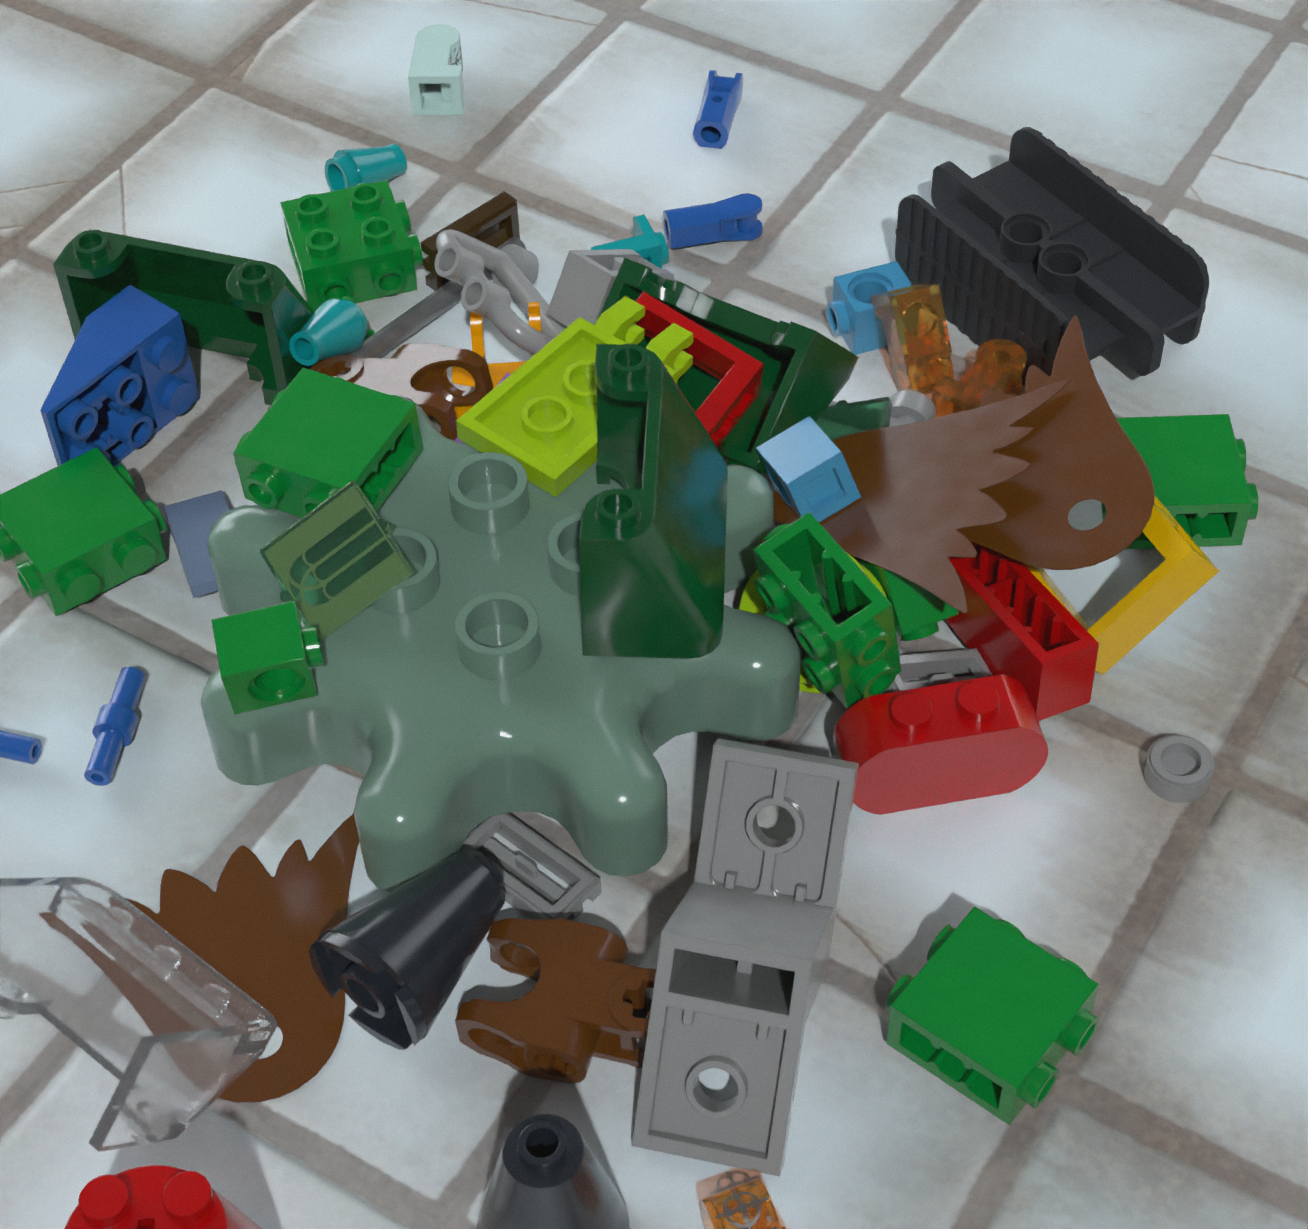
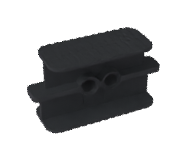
[895,127,1209,386]

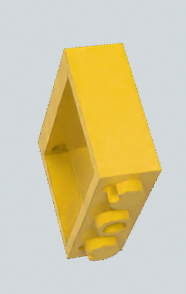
[1023,495,1219,675]

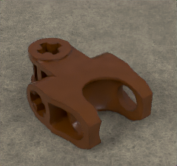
[310,343,494,440]
[455,918,656,1084]

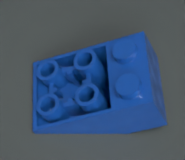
[40,285,200,467]

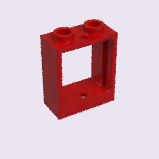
[634,291,764,448]

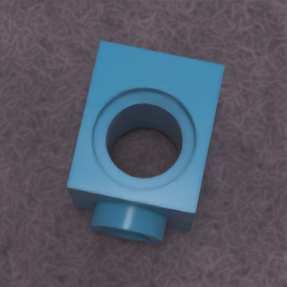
[826,261,920,355]
[756,416,861,522]

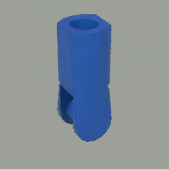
[693,70,743,149]
[663,193,763,249]

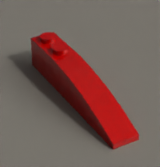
[945,541,1099,721]

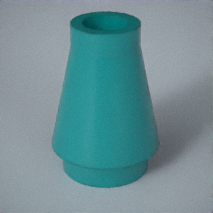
[324,143,407,191]
[289,299,367,366]

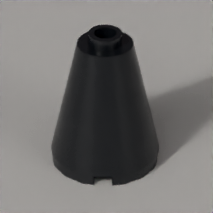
[308,853,505,1050]
[476,1114,630,1229]

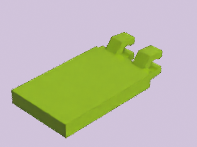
[456,296,693,498]

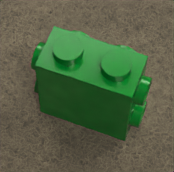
[280,180,423,312]
[233,368,423,536]
[1101,414,1258,549]
[0,447,167,616]
[753,512,902,709]
[885,906,1099,1125]

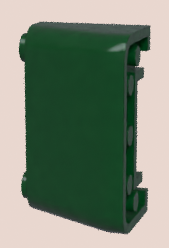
[53,230,314,406]
[598,257,859,476]
[579,344,728,659]

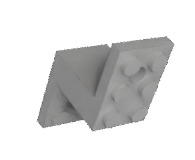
[632,738,859,1177]

